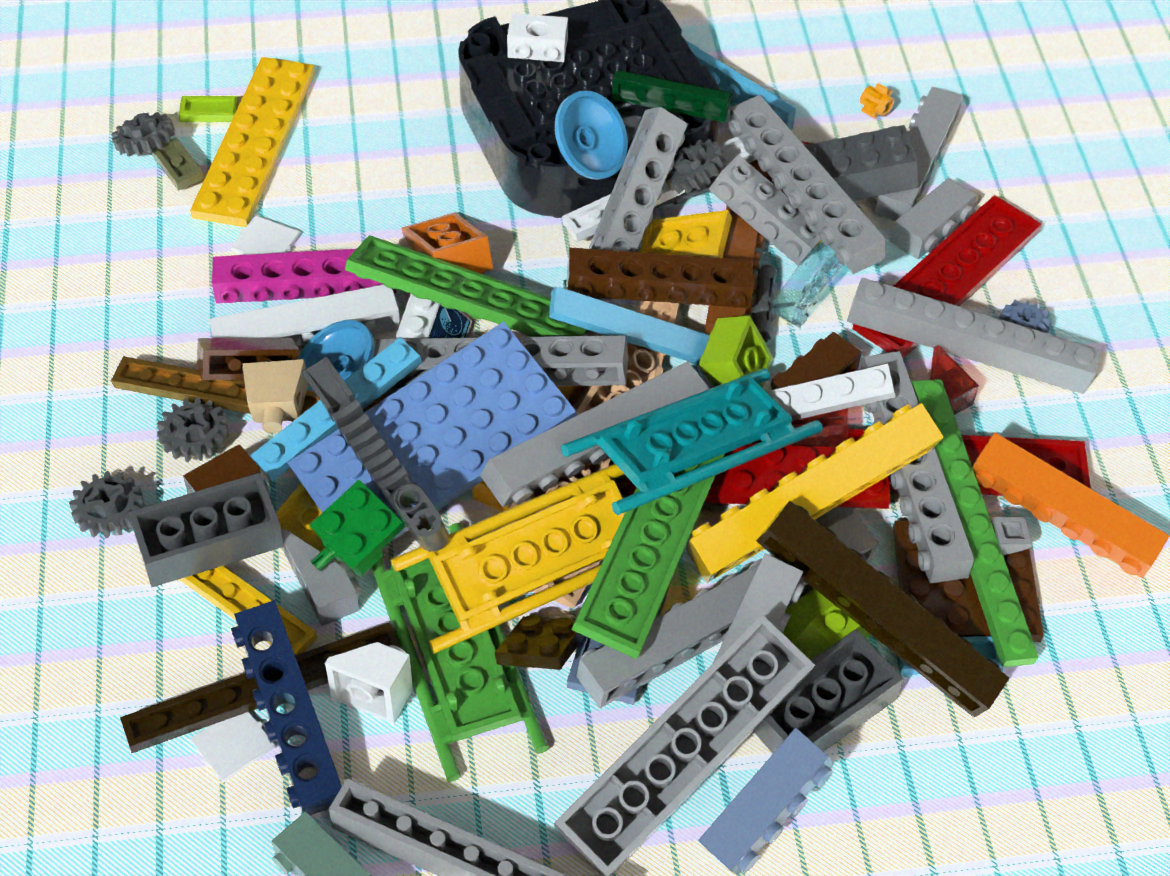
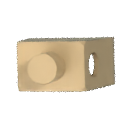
[243,359,309,433]

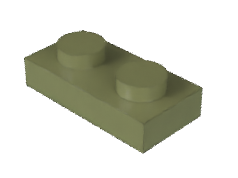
[152,138,204,191]

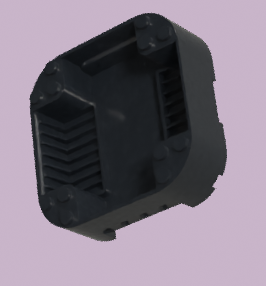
[458,0,719,218]

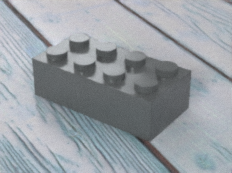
[804,125,919,201]
[128,473,284,588]
[753,630,904,753]

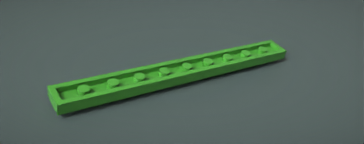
[911,379,1039,667]

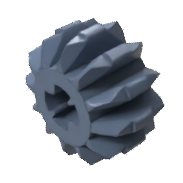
[998,299,1051,334]

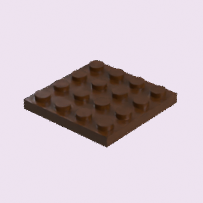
[893,521,1044,642]

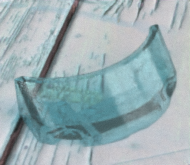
[773,242,844,328]

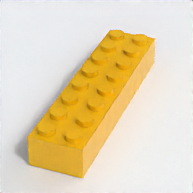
[686,403,944,584]

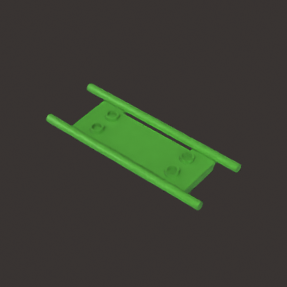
[371,523,549,782]

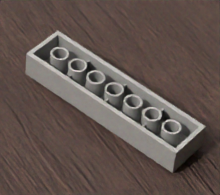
[554,614,815,876]

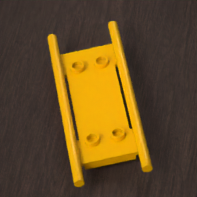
[391,464,625,654]

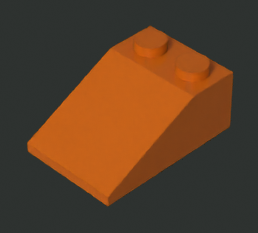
[401,212,493,274]

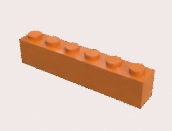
[972,432,1170,578]

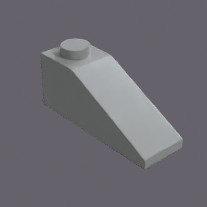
[281,529,362,626]

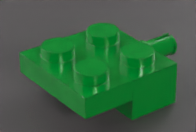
[309,479,406,578]

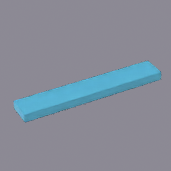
[549,286,709,365]

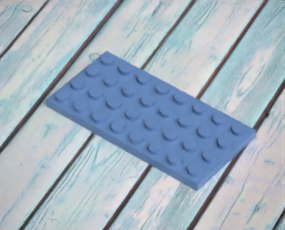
[288,321,577,544]

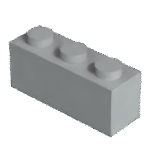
[890,177,976,260]

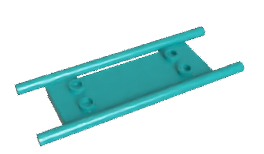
[561,368,823,515]

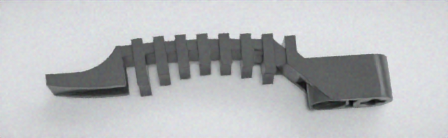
[302,357,448,552]

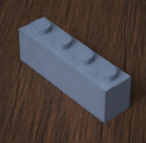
[698,728,834,875]

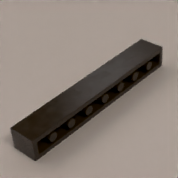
[756,500,1009,718]

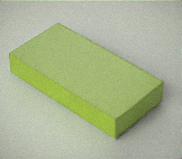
[179,96,238,122]

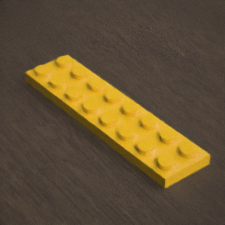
[190,57,315,228]

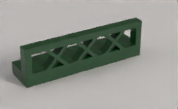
[612,70,733,122]

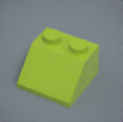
[699,315,774,388]

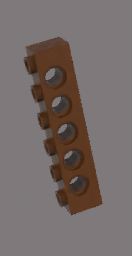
[566,247,754,308]

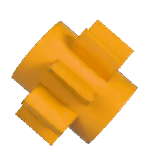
[859,83,894,119]

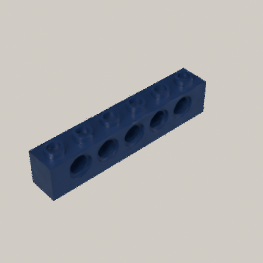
[231,600,342,816]

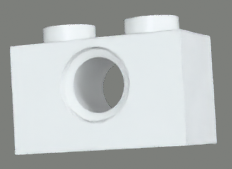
[507,13,568,62]

